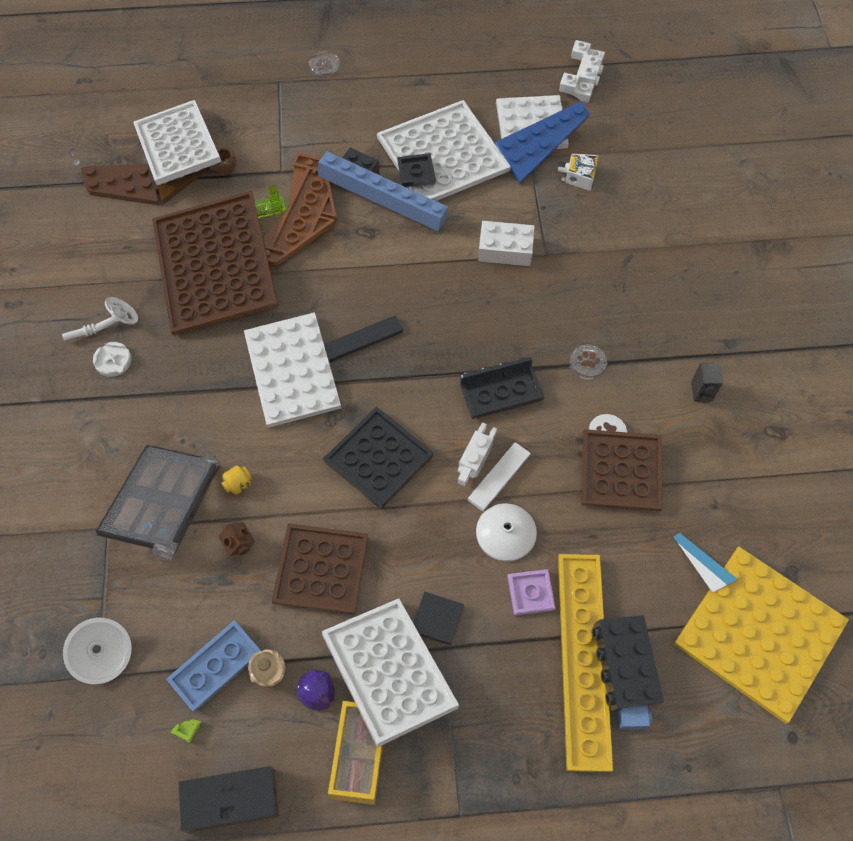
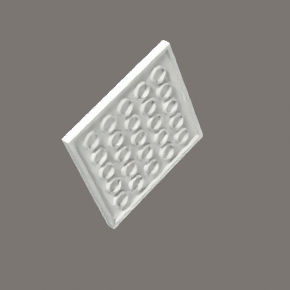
[377,100,511,201]

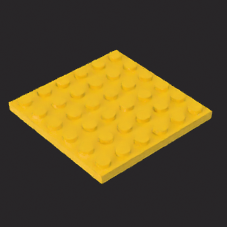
[674,546,849,724]

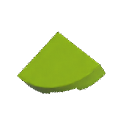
[170,719,202,743]

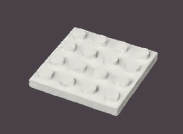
[496,95,569,149]

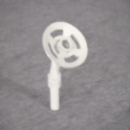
[62,297,138,341]

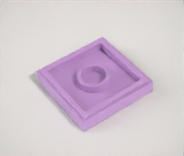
[507,569,556,616]

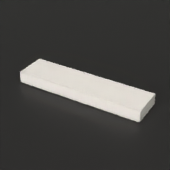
[468,443,531,512]

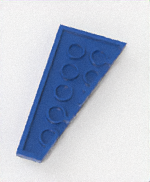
[495,101,590,185]

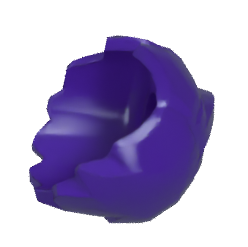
[297,670,335,711]

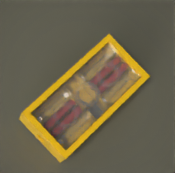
[328,701,383,805]

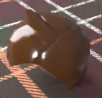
[207,147,236,176]

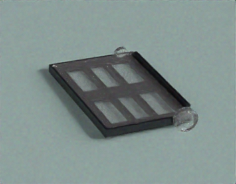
[96,445,220,560]

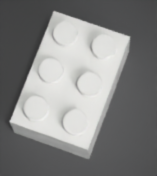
[478,221,534,266]

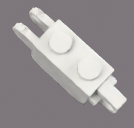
[458,422,498,486]

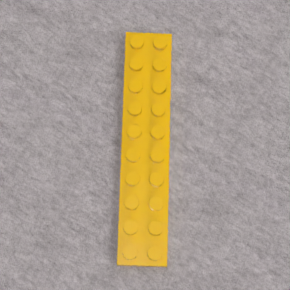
[558,554,613,772]

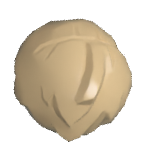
[248,649,285,687]

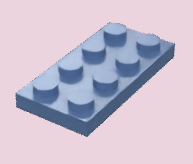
[166,620,261,713]

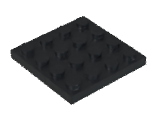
[323,406,434,510]

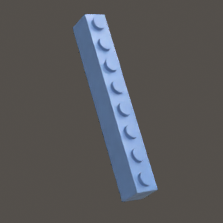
[318,151,448,231]

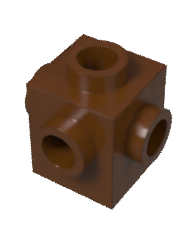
[218,522,255,556]

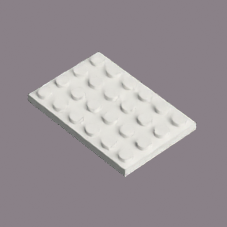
[133,100,221,185]
[244,312,341,428]
[322,599,459,747]

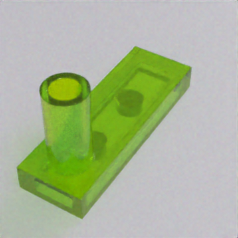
[255,185,287,218]

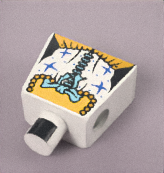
[558,154,598,191]

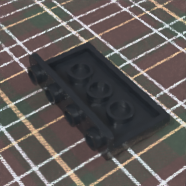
[459,357,544,419]
[592,615,664,711]

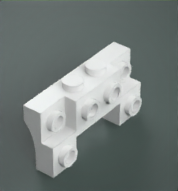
[559,40,605,103]

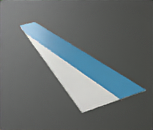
[673,533,738,592]

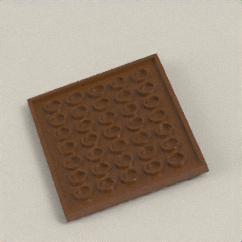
[152,190,278,336]

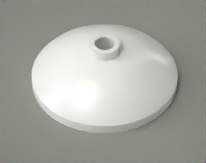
[476,503,537,562]
[63,617,132,684]

